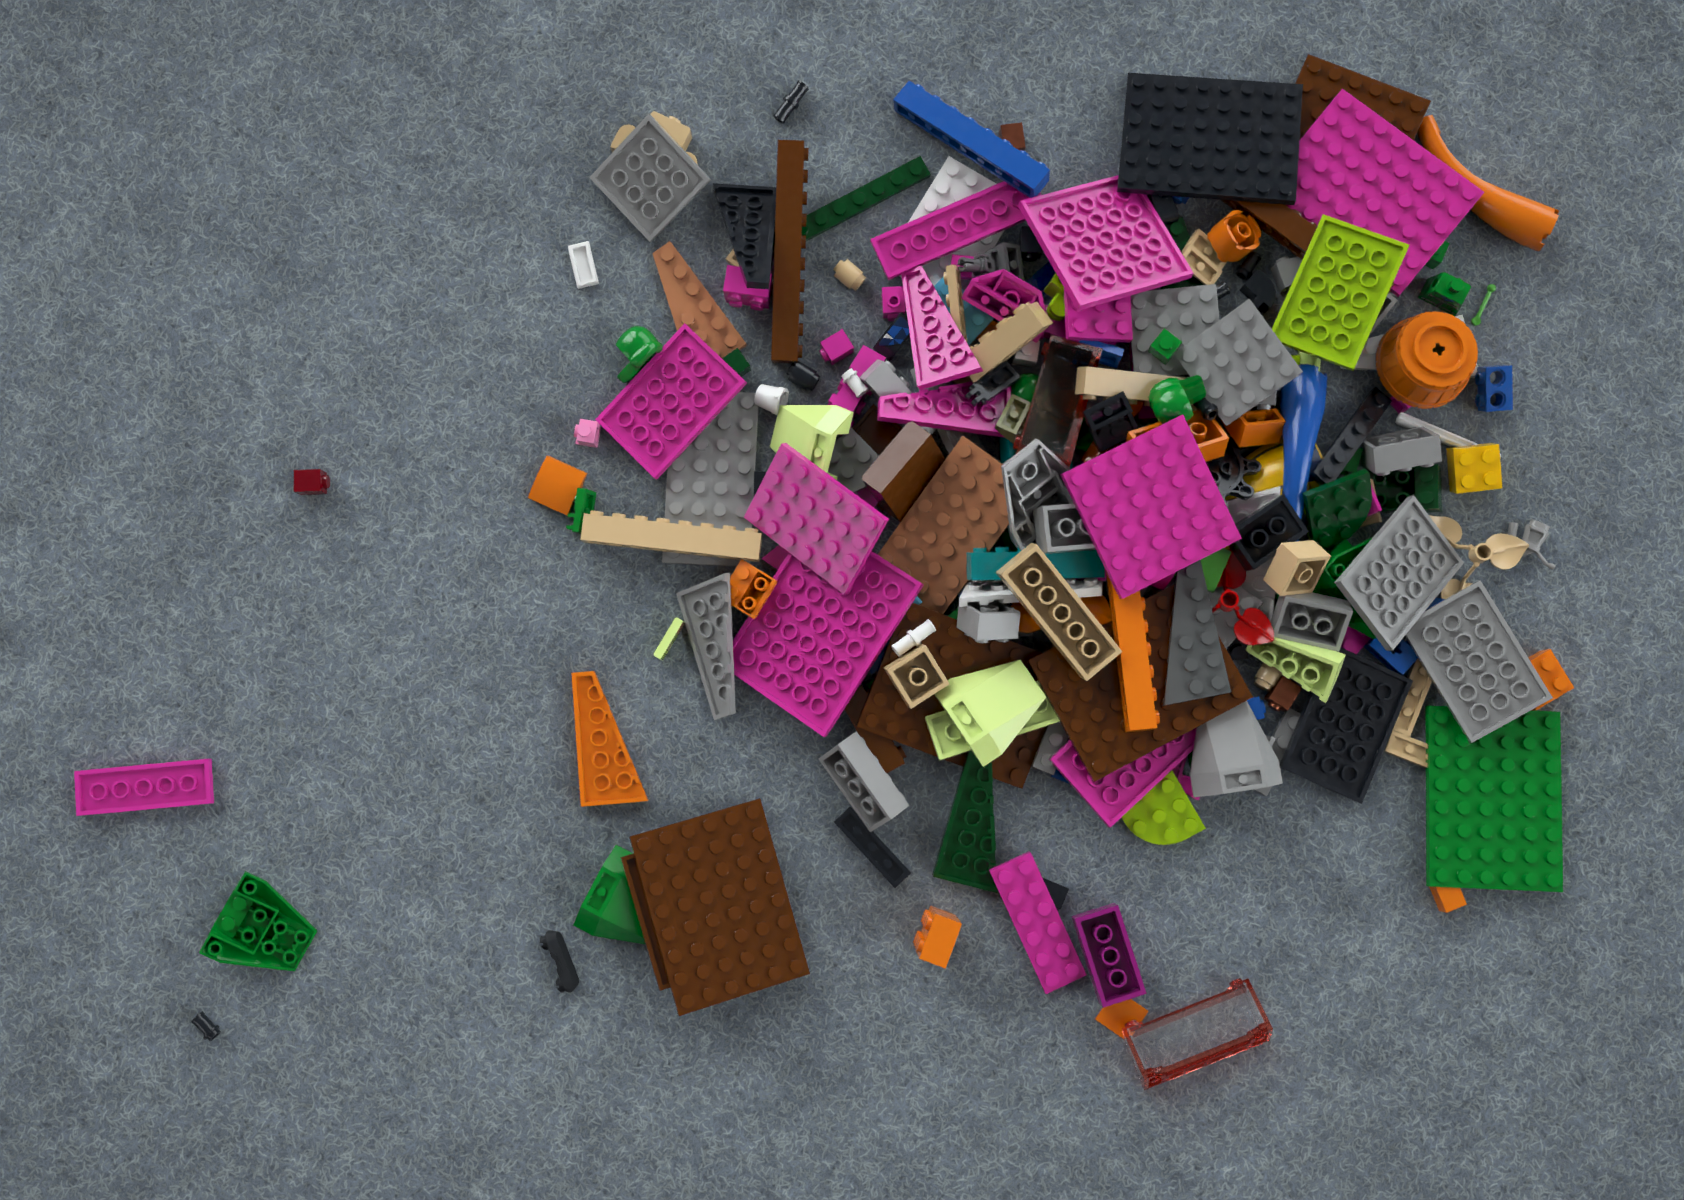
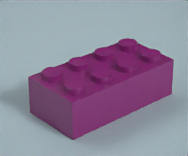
[1071,903,1147,1008]

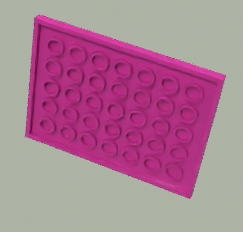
[1286,89,1484,297]
[733,551,924,737]

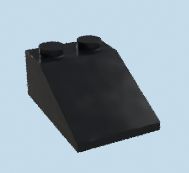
[1228,494,1309,571]

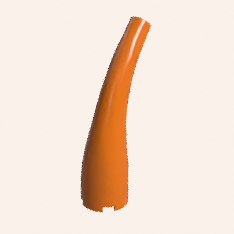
[1417,115,1559,252]

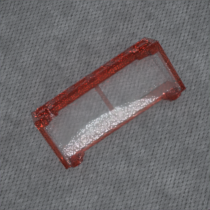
[1122,978,1273,1090]

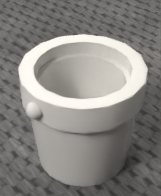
[754,384,789,415]

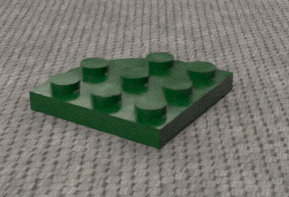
[1302,469,1372,549]

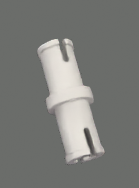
[891,619,936,657]

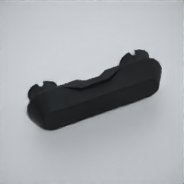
[540,930,579,993]

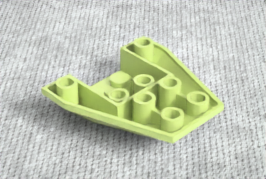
[770,405,854,480]
[934,660,1046,767]

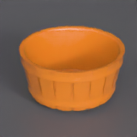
[1376,311,1478,409]

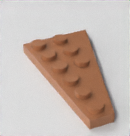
[652,241,747,358]

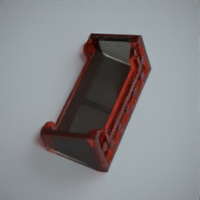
[1013,335,1103,467]

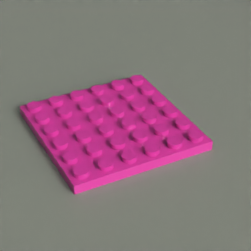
[1018,175,1194,311]
[1060,415,1242,599]

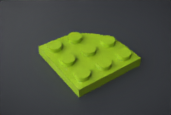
[1121,770,1206,845]

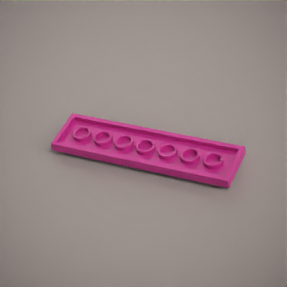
[870,181,1041,280]

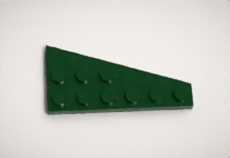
[932,750,998,893]

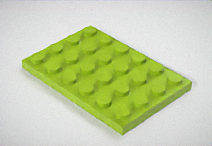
[1272,214,1409,371]

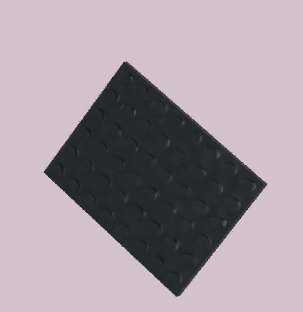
[1117,73,1303,205]

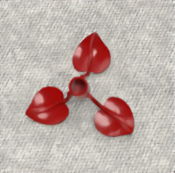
[1212,549,1274,646]

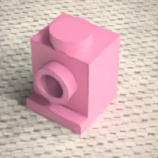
[574,419,601,448]

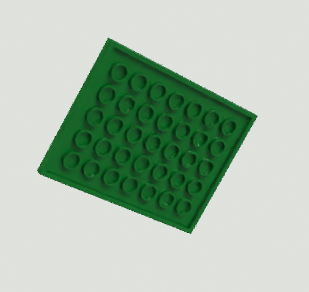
[1425,706,1563,892]

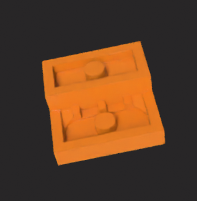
[528,455,587,516]

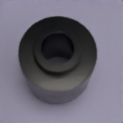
[787,361,821,391]

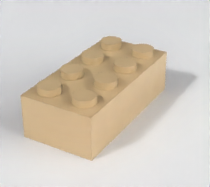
[969,302,1053,383]

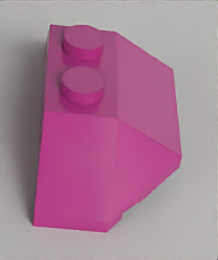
[961,269,1047,343]

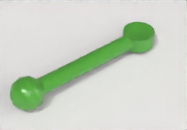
[1471,284,1496,326]

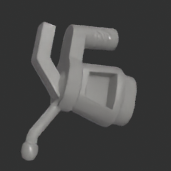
[1507,519,1555,569]

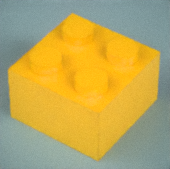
[1446,443,1502,494]

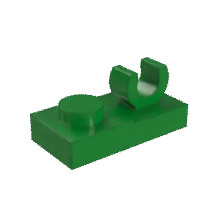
[566,488,597,534]

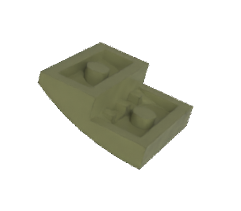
[995,394,1050,449]

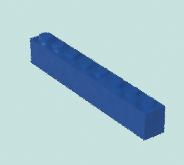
[893,81,1050,198]

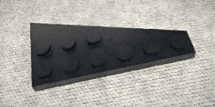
[713,183,776,289]

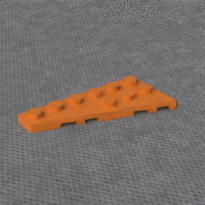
[571,671,649,807]

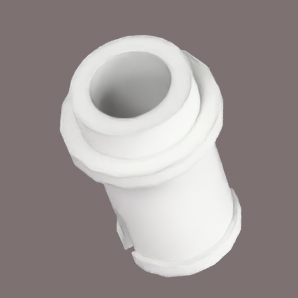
[841,368,869,398]

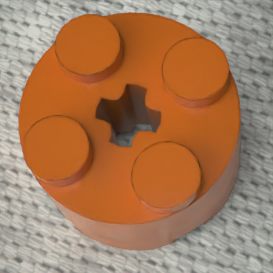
[1207,210,1261,262]

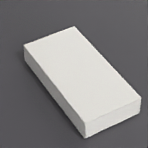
[568,241,599,289]

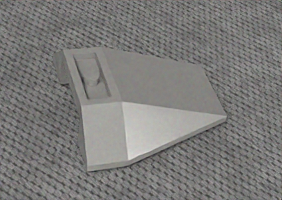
[1190,701,1283,797]

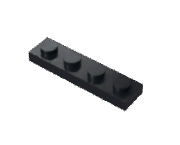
[834,807,911,888]

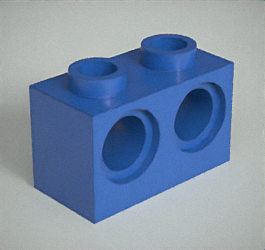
[1475,365,1513,412]

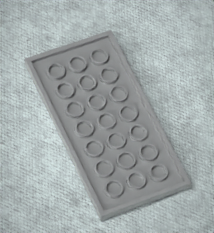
[662,392,759,567]

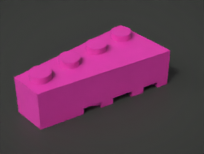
[828,345,886,436]

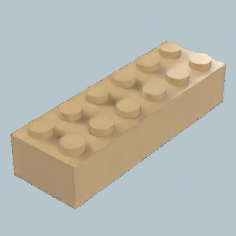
[996,543,1122,681]

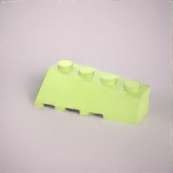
[1246,637,1346,703]

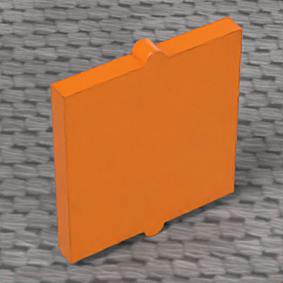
[1095,999,1148,1042]

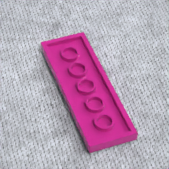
[74,759,214,816]
[989,851,1086,994]

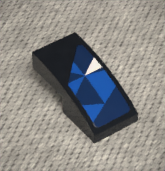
[873,312,910,362]

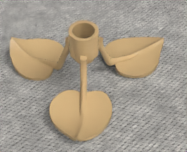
[1430,515,1529,599]

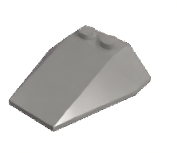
[1001,439,1074,550]

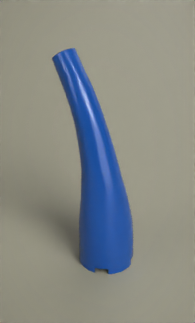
[1280,364,1327,542]

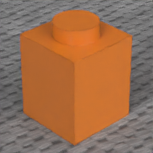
[1429,886,1467,913]

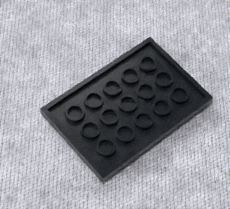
[1280,648,1413,804]

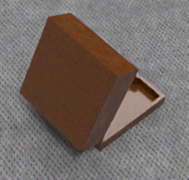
[852,404,945,522]

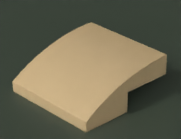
[1181,229,1227,285]

